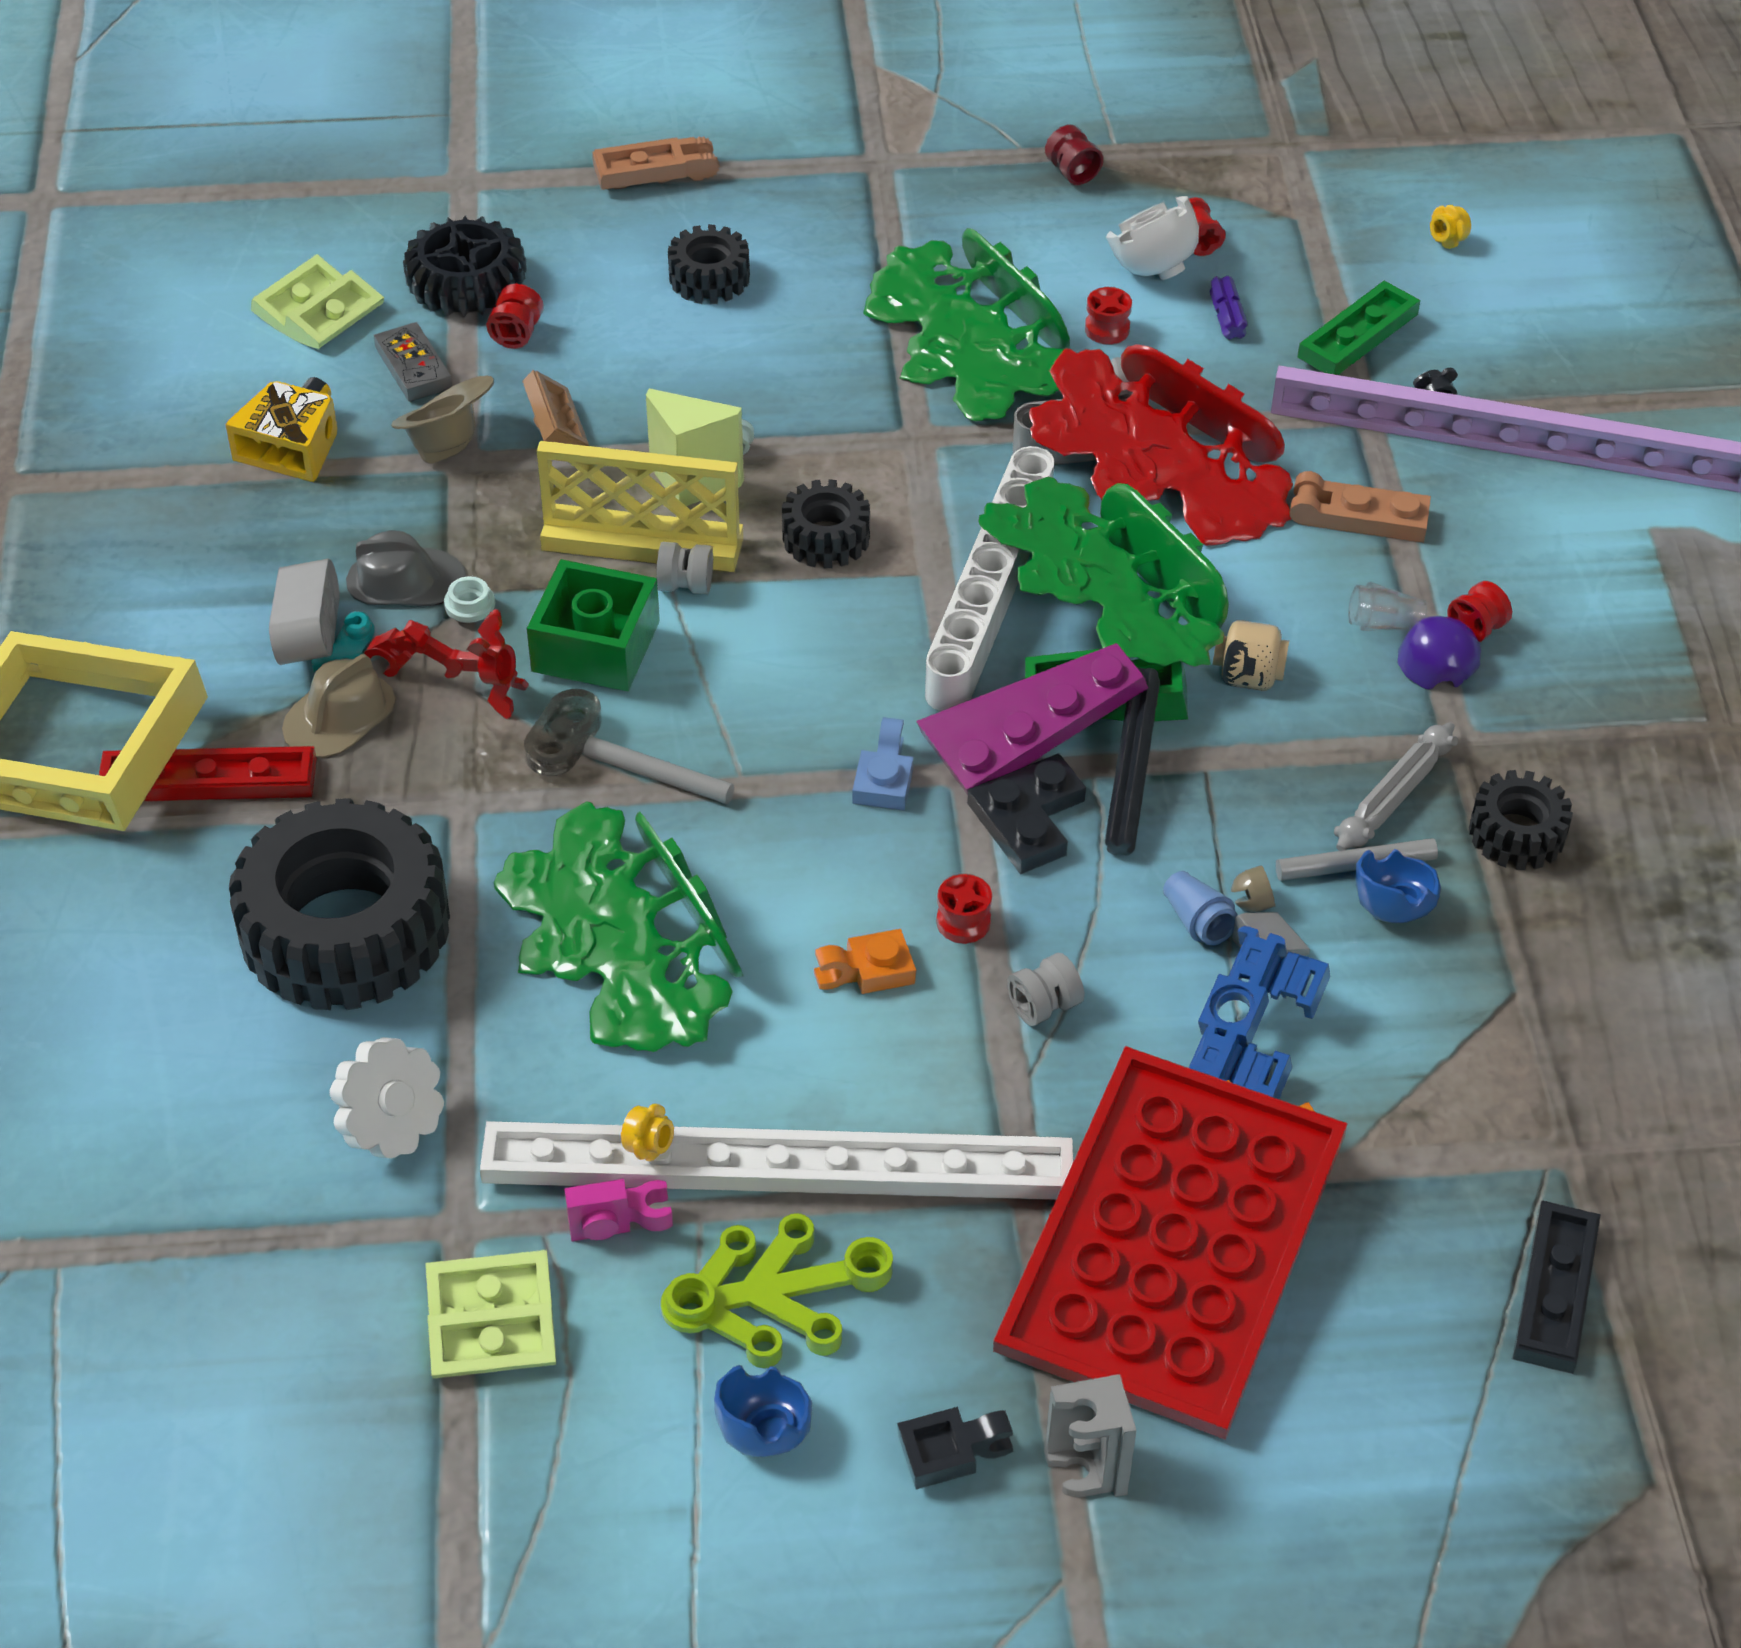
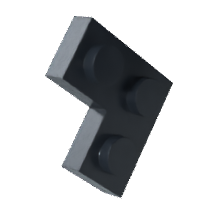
[967,753,1086,875]

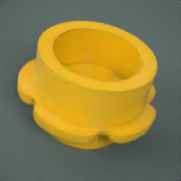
[1430,205,1471,249]
[621,1103,674,1161]

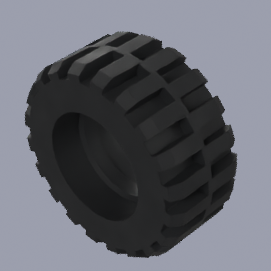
[229,798,450,1010]

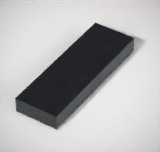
[1512,1200,1601,1374]

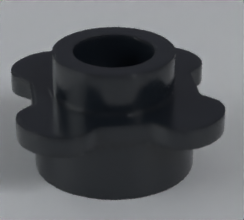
[1413,367,1458,395]

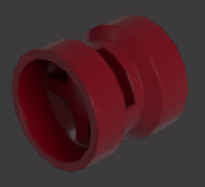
[1045,124,1104,185]

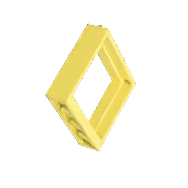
[0,631,208,831]

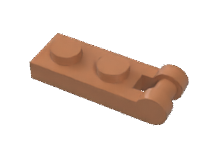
[1290,471,1431,543]

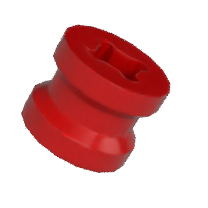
[1085,287,1132,345]
[1447,580,1513,643]
[936,874,992,944]

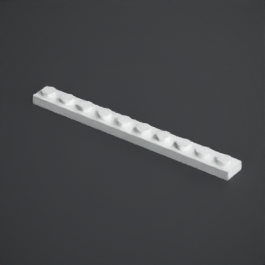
[480,1121,1073,1199]

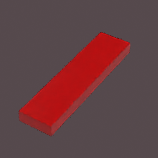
[99,746,317,801]

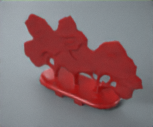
[1029,344,1293,546]

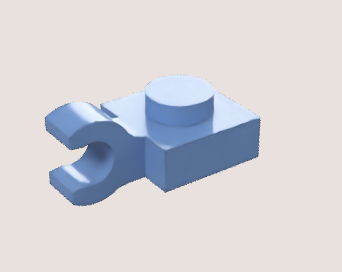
[852,717,913,811]

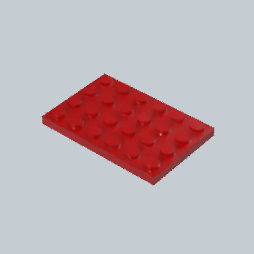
[993,1046,1348,1440]

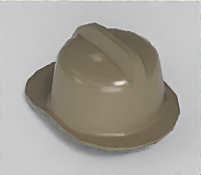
[391,375,494,464]
[282,654,396,758]

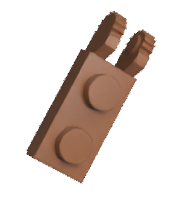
[592,136,720,190]

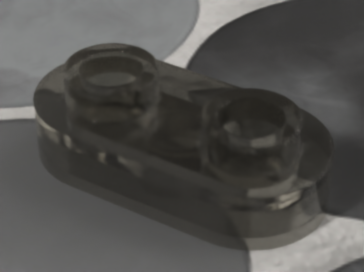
[524,689,602,776]

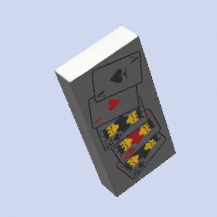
[374,322,452,402]

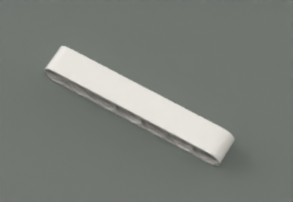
[925,446,1054,711]

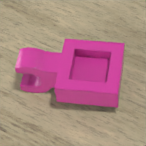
[564,1179,673,1242]

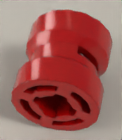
[486,284,544,349]

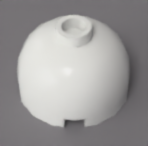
[1106,196,1199,280]

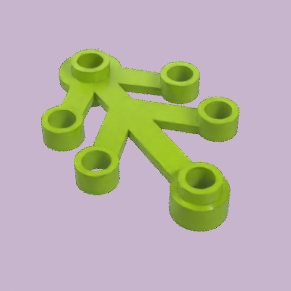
[661,1213,893,1368]

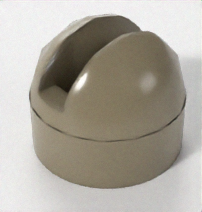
[1231,865,1275,912]

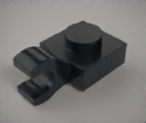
[897,1407,1014,1490]

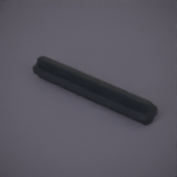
[1104,667,1160,856]

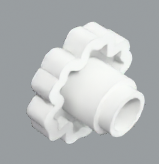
[330,1037,444,1159]

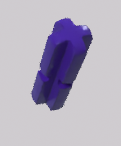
[1209,275,1248,340]

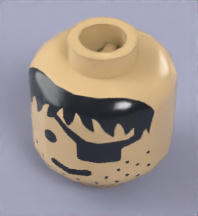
[1213,620,1289,691]

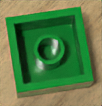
[526,559,660,692]

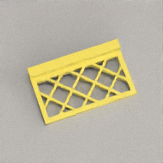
[537,441,743,572]

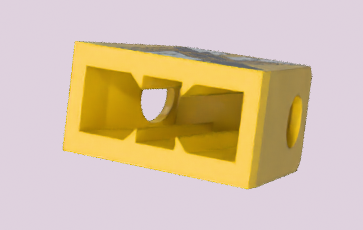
[225,377,338,482]

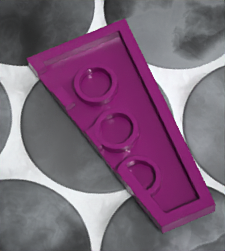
[916,643,1148,795]

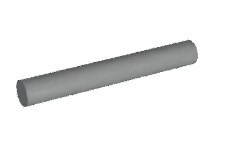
[584,736,734,804]
[1276,838,1438,881]

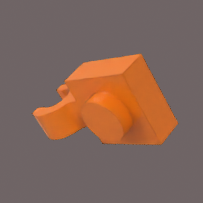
[814,928,916,994]

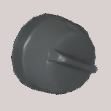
[346,530,466,606]

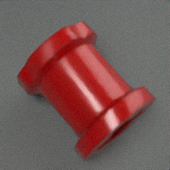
[1189,197,1226,256]

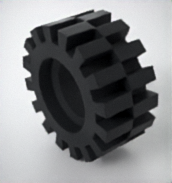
[668,224,750,304]
[782,479,870,569]
[1469,770,1573,870]

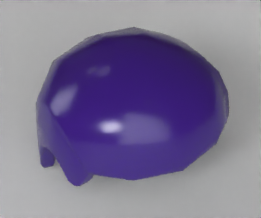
[1397,616,1481,690]

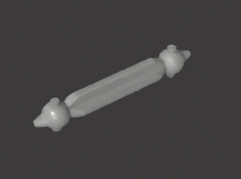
[1334,722,1458,851]

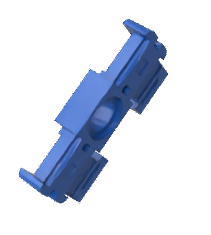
[1189,926,1331,1099]

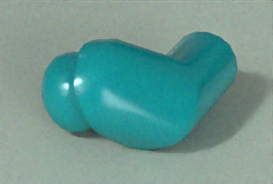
[311,611,375,673]

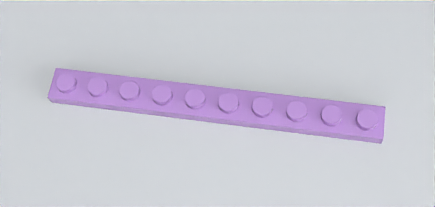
[1271,365,1741,493]

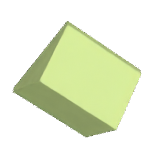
[646,388,744,506]

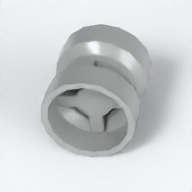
[656,542,713,595]
[1007,953,1085,1026]

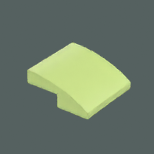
[251,254,384,349]
[425,1250,556,1379]

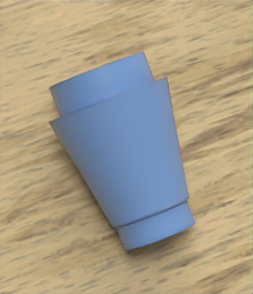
[1163,871,1238,945]

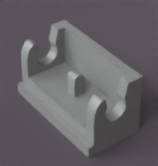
[1044,1374,1137,1497]

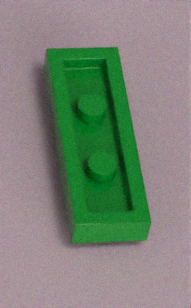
[1297,280,1421,375]

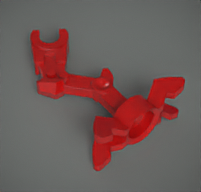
[364,609,529,719]

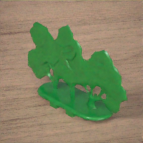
[863,228,1070,421]
[978,476,1229,667]
[494,801,743,1052]

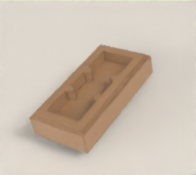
[522,370,589,446]

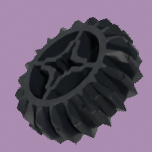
[403,215,527,318]

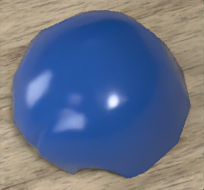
[1356,849,1441,923]
[714,1365,812,1457]

